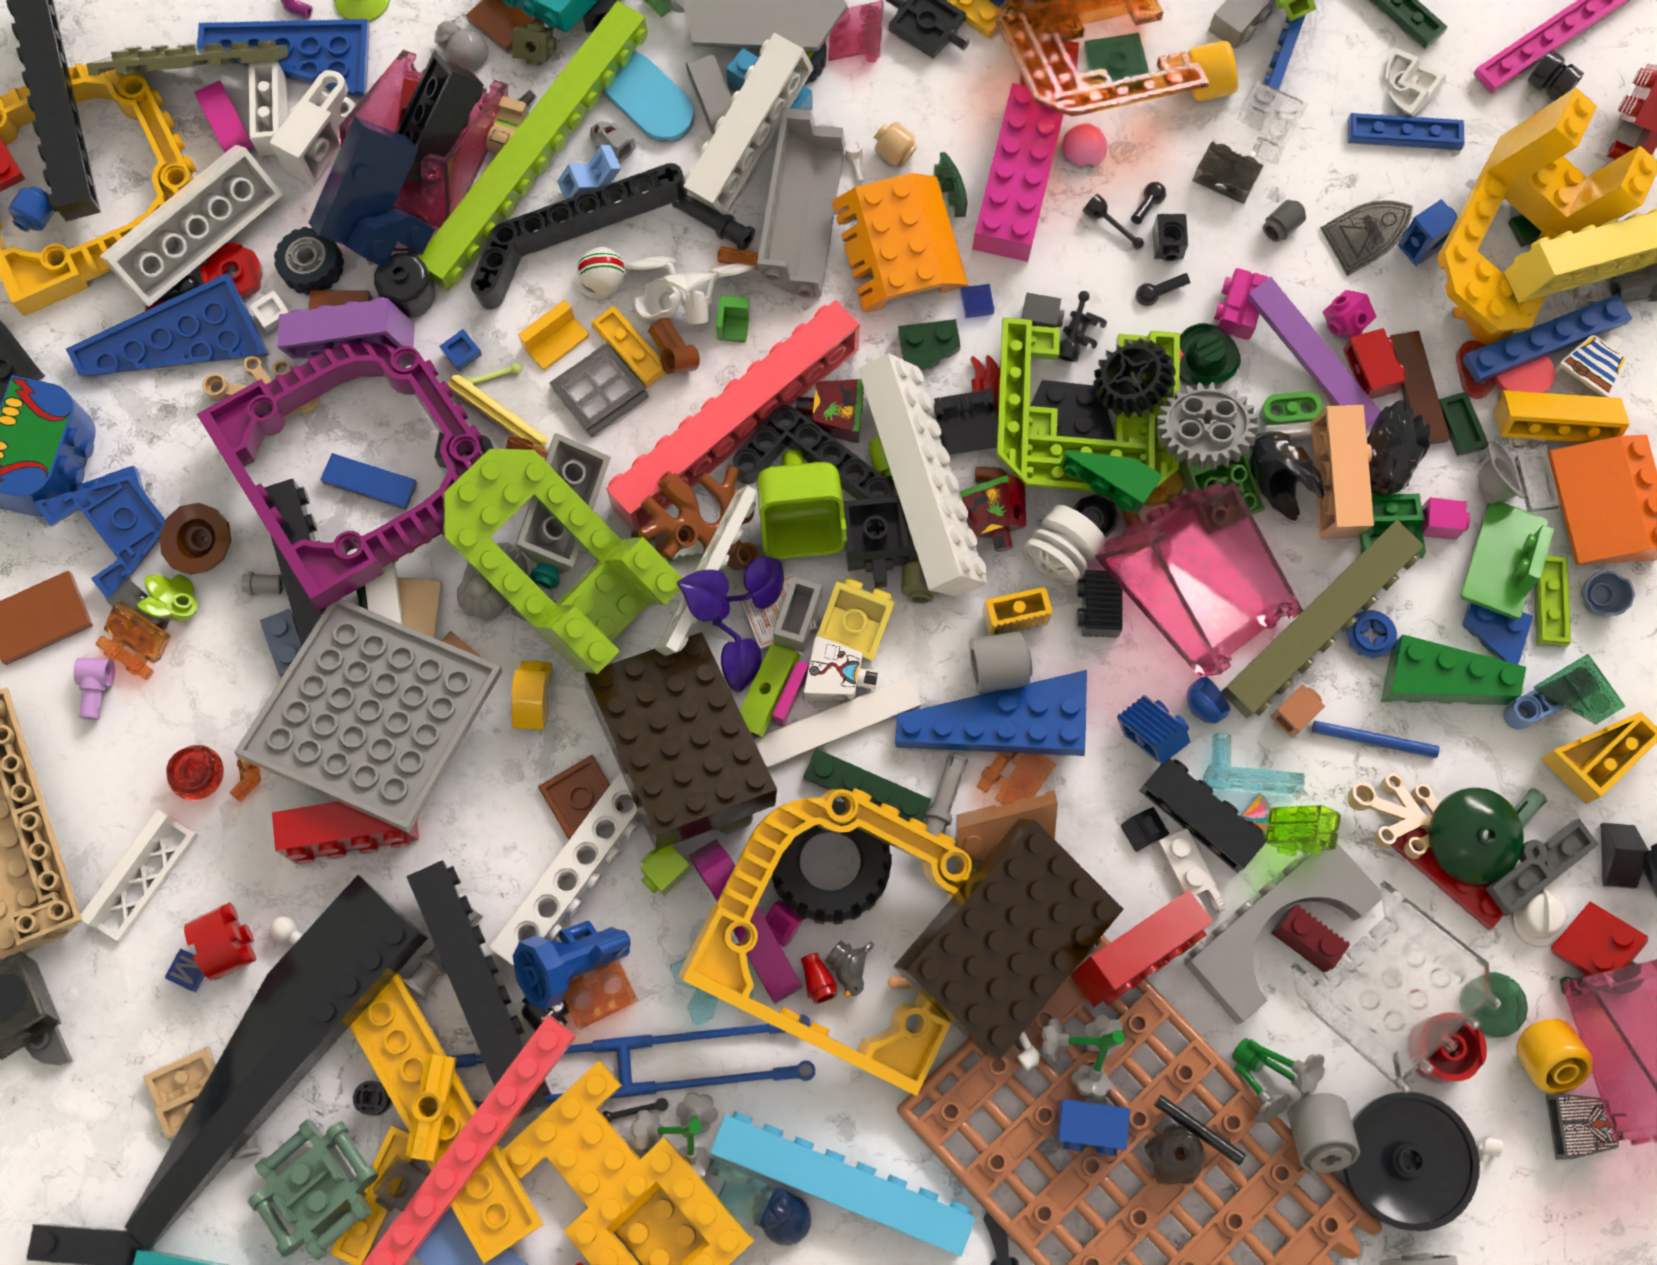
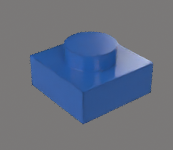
[439,329,482,372]

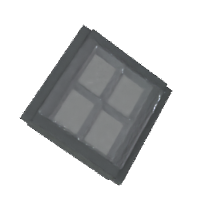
[549,343,649,437]

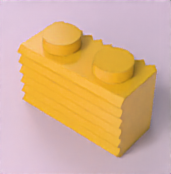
[983,586,1053,636]

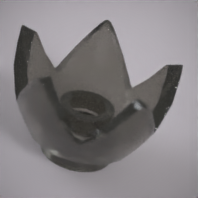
[1144,1124,1205,1185]

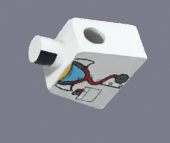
[804,636,878,702]

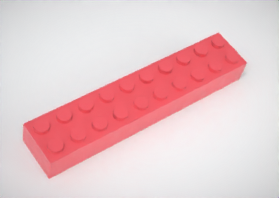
[606,300,860,531]

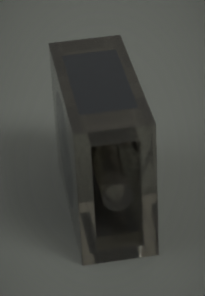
[0,951,61,1060]

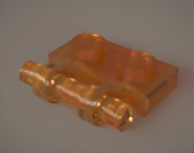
[96,601,171,680]
[976,752,1057,805]

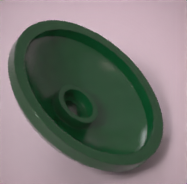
[1429,788,1524,884]

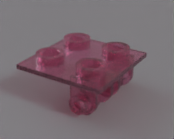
[828,0,884,63]

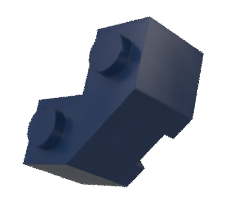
[346,207,436,267]

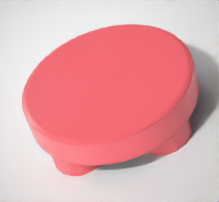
[1490,356,1555,393]

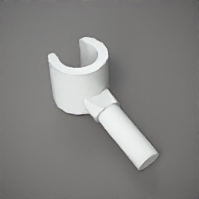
[845,141,864,183]
[1017,1030,1039,1071]
[1478,1136,1503,1177]

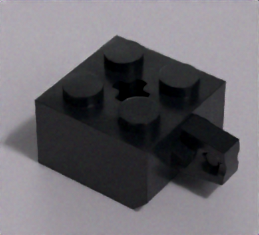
[844,496,909,588]

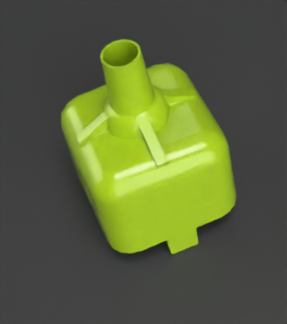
[757,449,847,559]

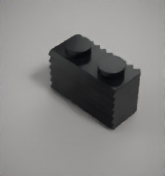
[1076,570,1123,638]

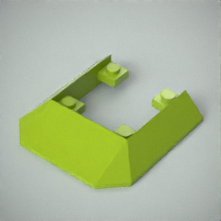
[997,317,1180,492]

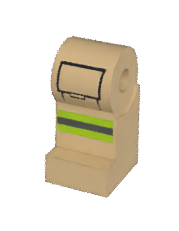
[486,96,529,153]

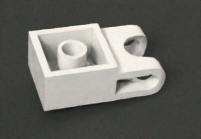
[269,70,358,188]

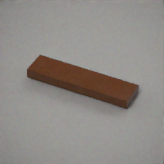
[1390,331,1450,445]

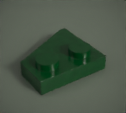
[898,319,961,372]

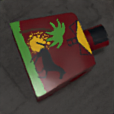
[796,379,864,443]
[960,475,1026,552]

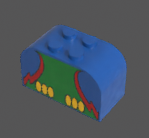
[0,375,96,517]

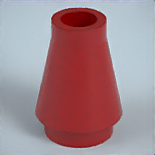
[800,953,838,1004]

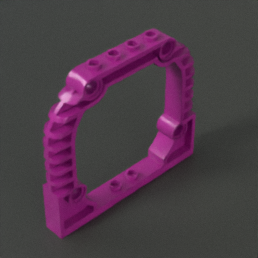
[196,341,483,612]

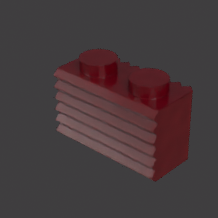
[1271,905,1350,973]

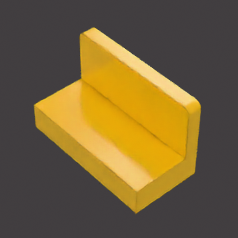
[518,300,589,370]

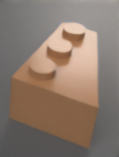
[955,790,1058,860]

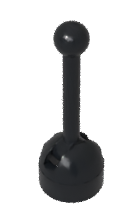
[1083,193,1144,249]
[1058,291,1090,362]

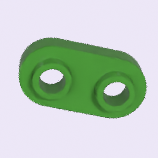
[1261,391,1322,425]

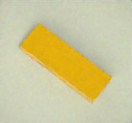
[591,305,666,389]

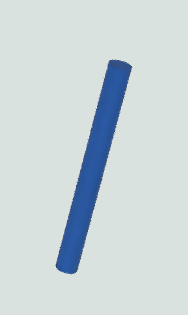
[1312,721,1440,758]

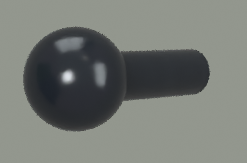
[1131,182,1166,225]
[1135,272,1191,306]
[157,275,200,301]

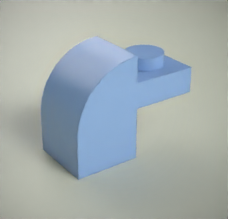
[557,145,621,200]

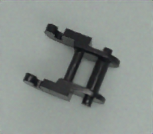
[1063,311,1107,349]

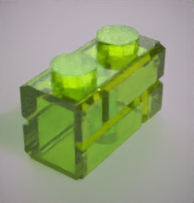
[1266,805,1341,856]

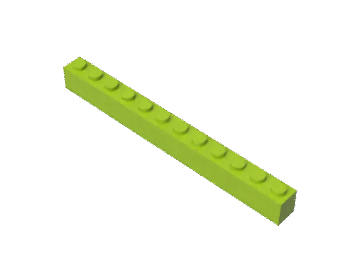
[418,1,648,292]

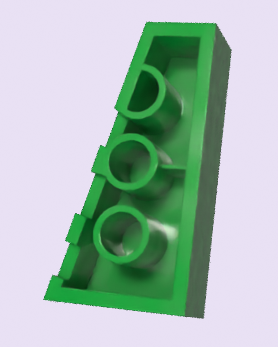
[1381,634,1526,705]

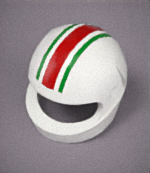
[575,246,625,300]

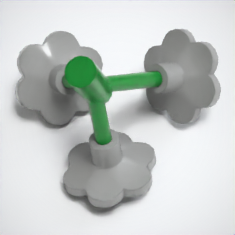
[1042,1014,1125,1099]
[630,1092,718,1179]

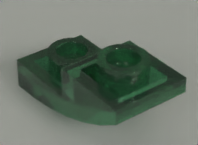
[933,152,968,217]

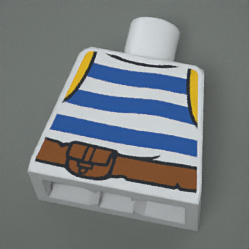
[1554,333,1627,397]

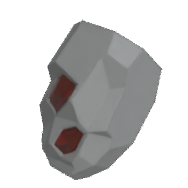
[590,121,636,164]

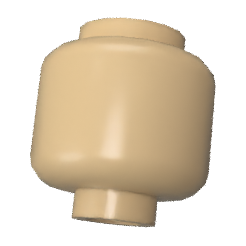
[874,122,917,166]

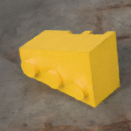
[1540,712,1657,804]

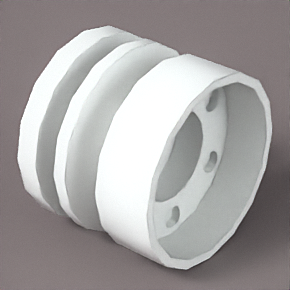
[1023,505,1106,586]

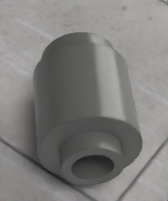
[1263,199,1306,242]

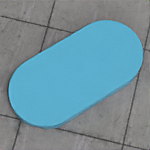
[603,52,694,142]

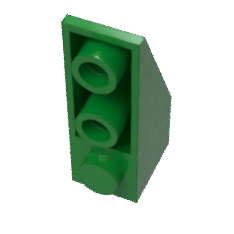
[1059,450,1163,515]

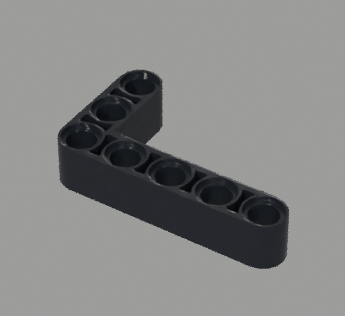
[733,405,892,500]

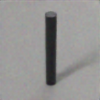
[1154,1095,1246,1166]

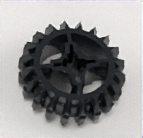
[1093,338,1176,418]

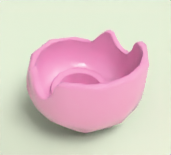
[1062,123,1107,167]

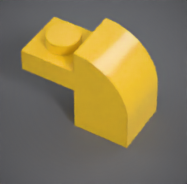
[511,660,553,730]

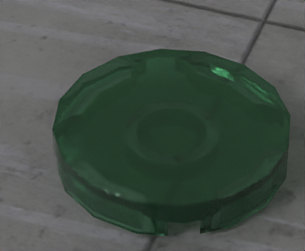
[1459,972,1528,1038]

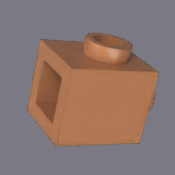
[1270,684,1326,738]

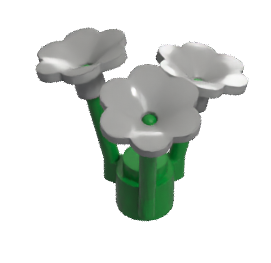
[1232,1038,1325,1123]

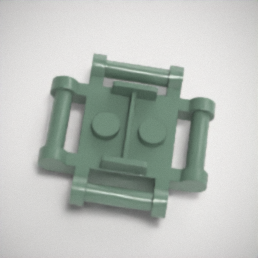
[248,1119,378,1260]

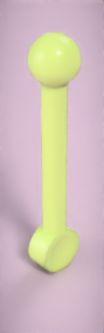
[464,362,522,385]

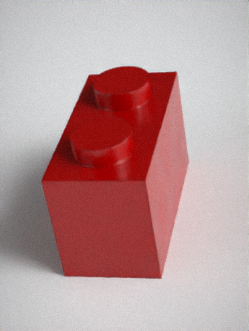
[1343,328,1406,399]

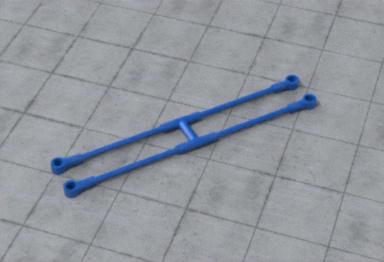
[446,1014,816,1108]

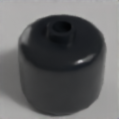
[374,253,435,318]

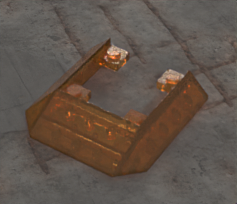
[996,0,1209,117]

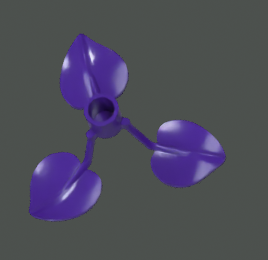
[677,556,784,693]

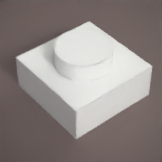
[249,290,290,333]

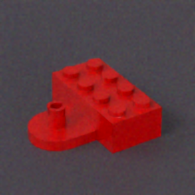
[1606,64,1657,160]

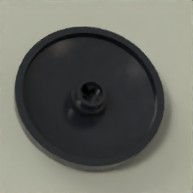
[1343,1092,1480,1231]

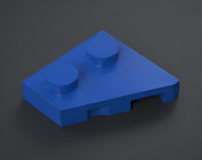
[1462,602,1533,665]

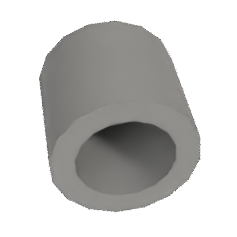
[969,631,1033,694]
[1287,1093,1360,1173]

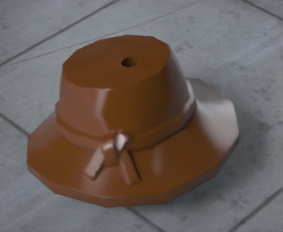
[159,503,232,575]

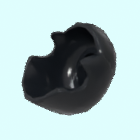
[1073,495,1118,538]

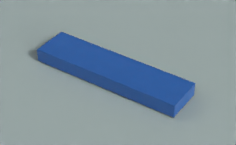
[1348,113,1465,150]

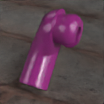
[281,0,313,19]

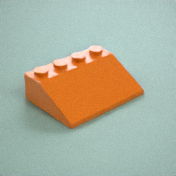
[1547,435,1657,565]

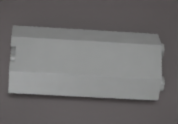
[757,108,846,298]

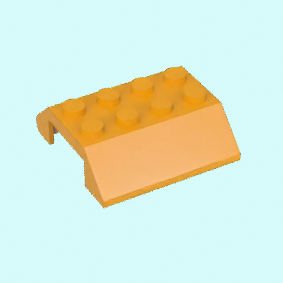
[831,173,968,312]

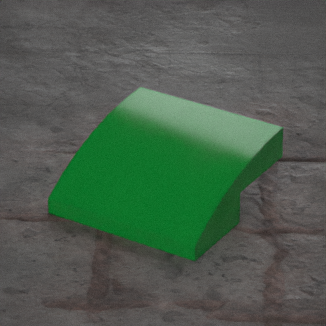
[1359,493,1426,558]

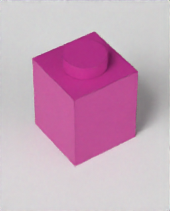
[1421,497,1470,540]

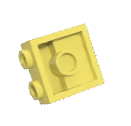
[817,577,896,661]

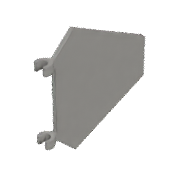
[669,0,848,51]

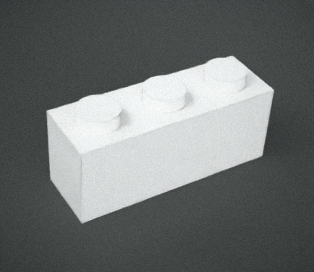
[249,60,287,156]

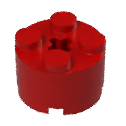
[184,902,256,981]
[1408,1013,1487,1083]

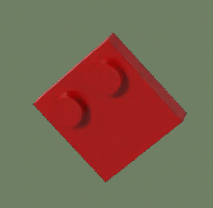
[1551,901,1648,989]

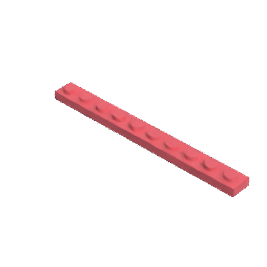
[362,1016,577,1265]

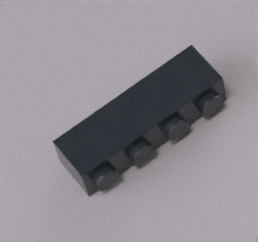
[1139,759,1268,874]

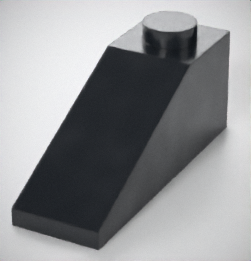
[26,1223,145,1265]

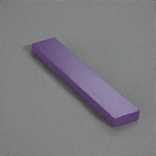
[1246,276,1381,428]

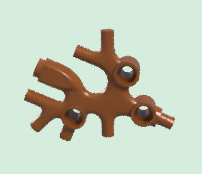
[638,467,758,571]

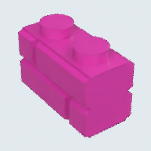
[1214,268,1268,340]

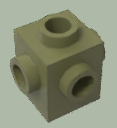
[512,21,557,65]

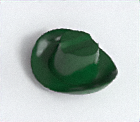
[1180,323,1241,386]

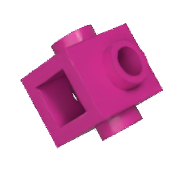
[1323,290,1377,338]

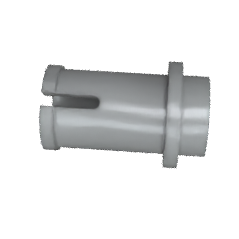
[241,571,283,596]

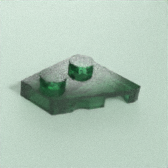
[1533,654,1626,725]

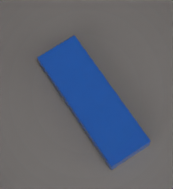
[320,453,418,510]

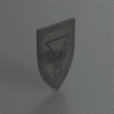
[1320,200,1414,276]

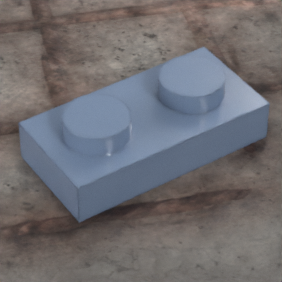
[260,609,302,678]

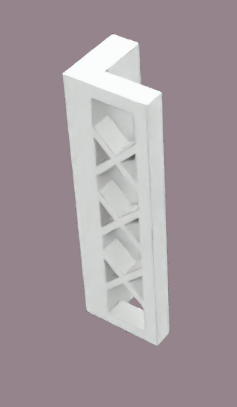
[81,809,198,943]

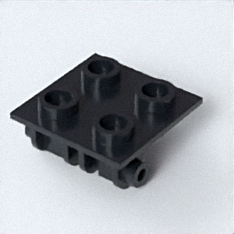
[934,389,998,455]

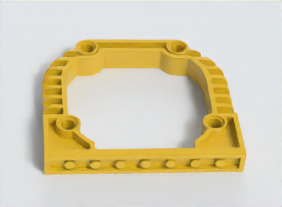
[0,63,197,316]
[677,788,972,1096]

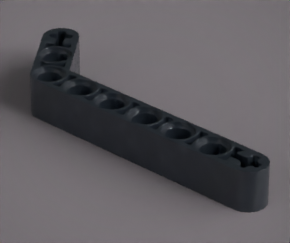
[471,163,687,309]

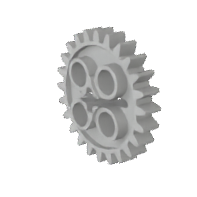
[1157,382,1258,470]

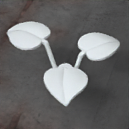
[625,256,759,324]

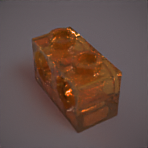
[563,962,639,1030]

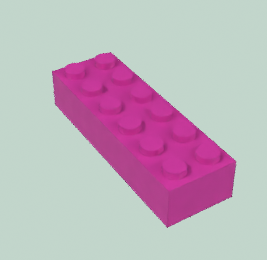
[972,83,1068,262]

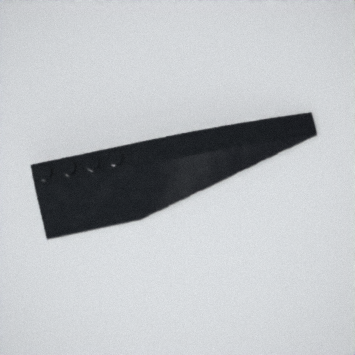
[125,875,428,1250]

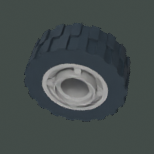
[274,227,344,295]

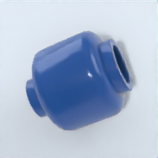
[8,186,55,232]

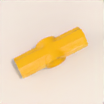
[405,1053,457,1161]

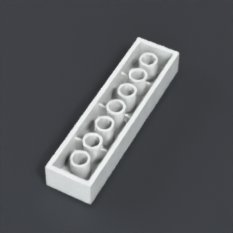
[858,353,988,597]

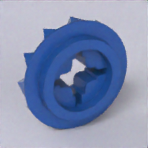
[1346,610,1397,659]

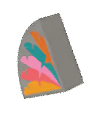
[1240,793,1272,837]

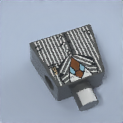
[1545,1094,1633,1160]

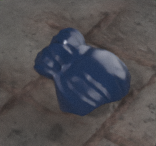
[754,1187,811,1246]

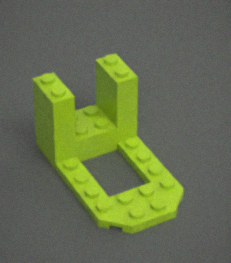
[443,449,682,674]

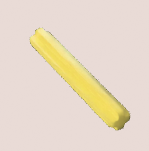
[447,375,548,448]

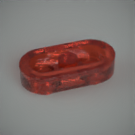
[1456,340,1495,399]

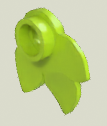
[137,574,198,621]

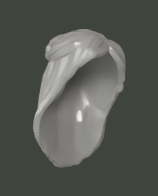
[457,542,527,621]

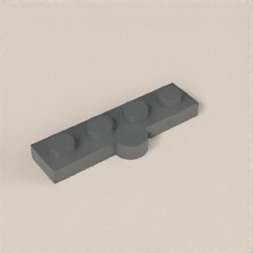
[1486,818,1599,916]

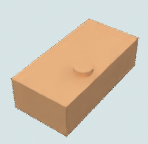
[1311,405,1374,539]

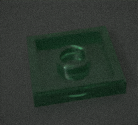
[1083,33,1152,95]

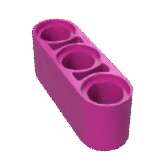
[194,80,255,153]

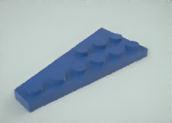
[197,19,370,99]
[66,273,270,377]
[895,670,1087,756]

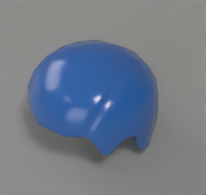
[1186,675,1230,724]

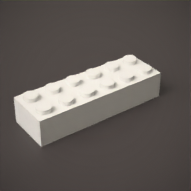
[684,33,814,215]
[100,145,283,307]

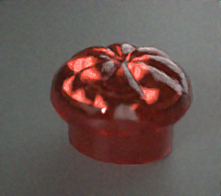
[166,745,224,801]

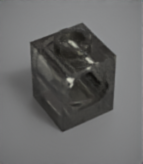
[372,1154,427,1212]

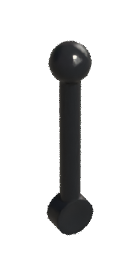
[602,1098,668,1123]

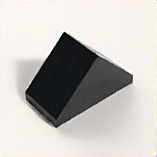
[1601,823,1649,889]

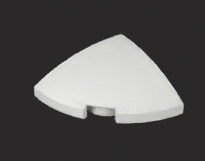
[1385,48,1446,117]

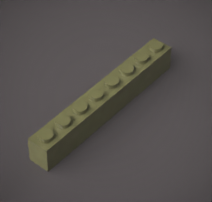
[1221,520,1424,719]

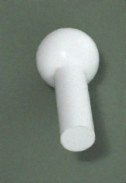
[270,916,302,945]

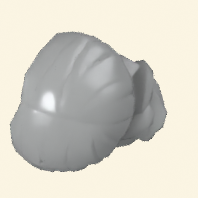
[434,21,488,72]

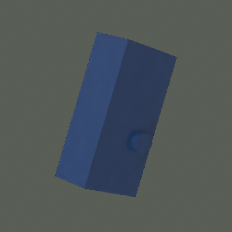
[308,116,419,245]

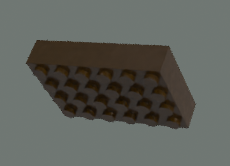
[584,632,777,851]
[893,819,1124,1060]

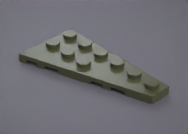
[86,40,288,76]

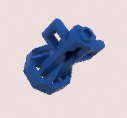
[512,920,631,1010]

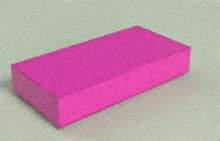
[772,660,809,727]

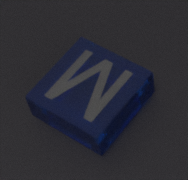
[164,948,205,992]

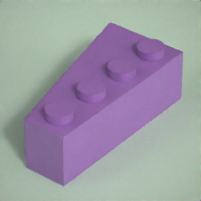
[277,297,414,359]

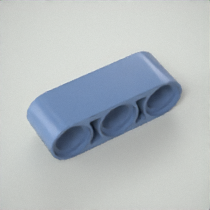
[1503,669,1596,730]

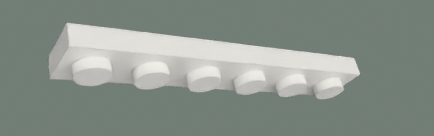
[655,485,758,656]

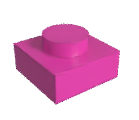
[765,900,804,947]

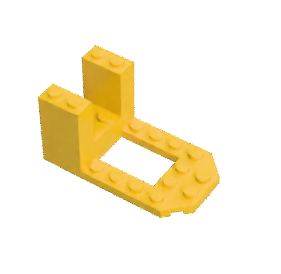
[1437,87,1657,334]

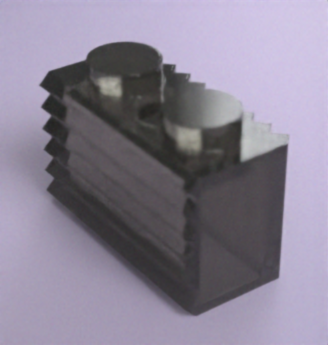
[1192,142,1263,204]

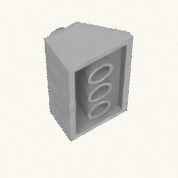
[515,433,611,574]

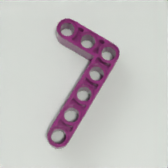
[689,839,803,1004]

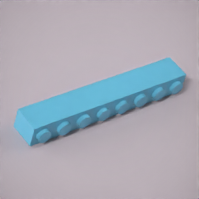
[710,1111,976,1257]

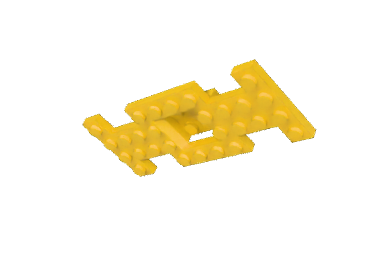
[502,1061,755,1265]

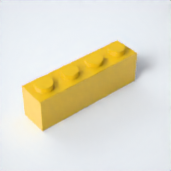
[1493,390,1630,443]

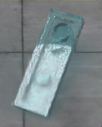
[1203,733,1305,796]

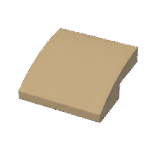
[398,577,441,638]
[143,1046,216,1139]

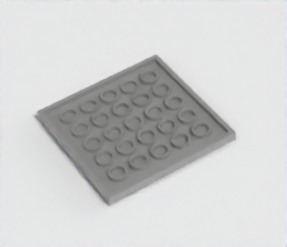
[234,599,502,833]

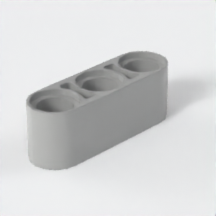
[686,54,731,134]

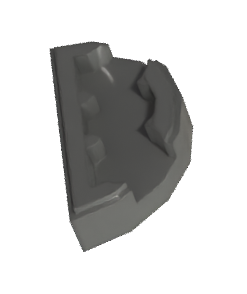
[23,1003,73,1065]

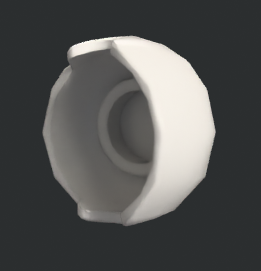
[634,278,681,322]

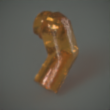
[229,758,261,802]

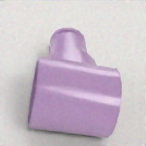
[73,658,115,720]

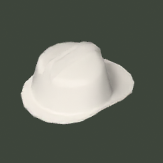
[1513,880,1566,947]

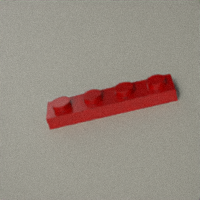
[1391,827,1504,930]

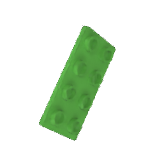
[1460,502,1554,620]

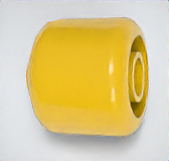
[1182,41,1238,102]
[1516,1019,1594,1094]

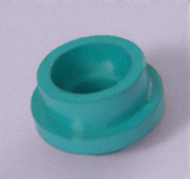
[530,563,560,589]

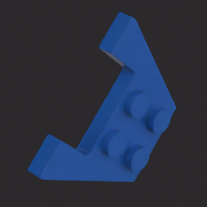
[33,475,165,599]

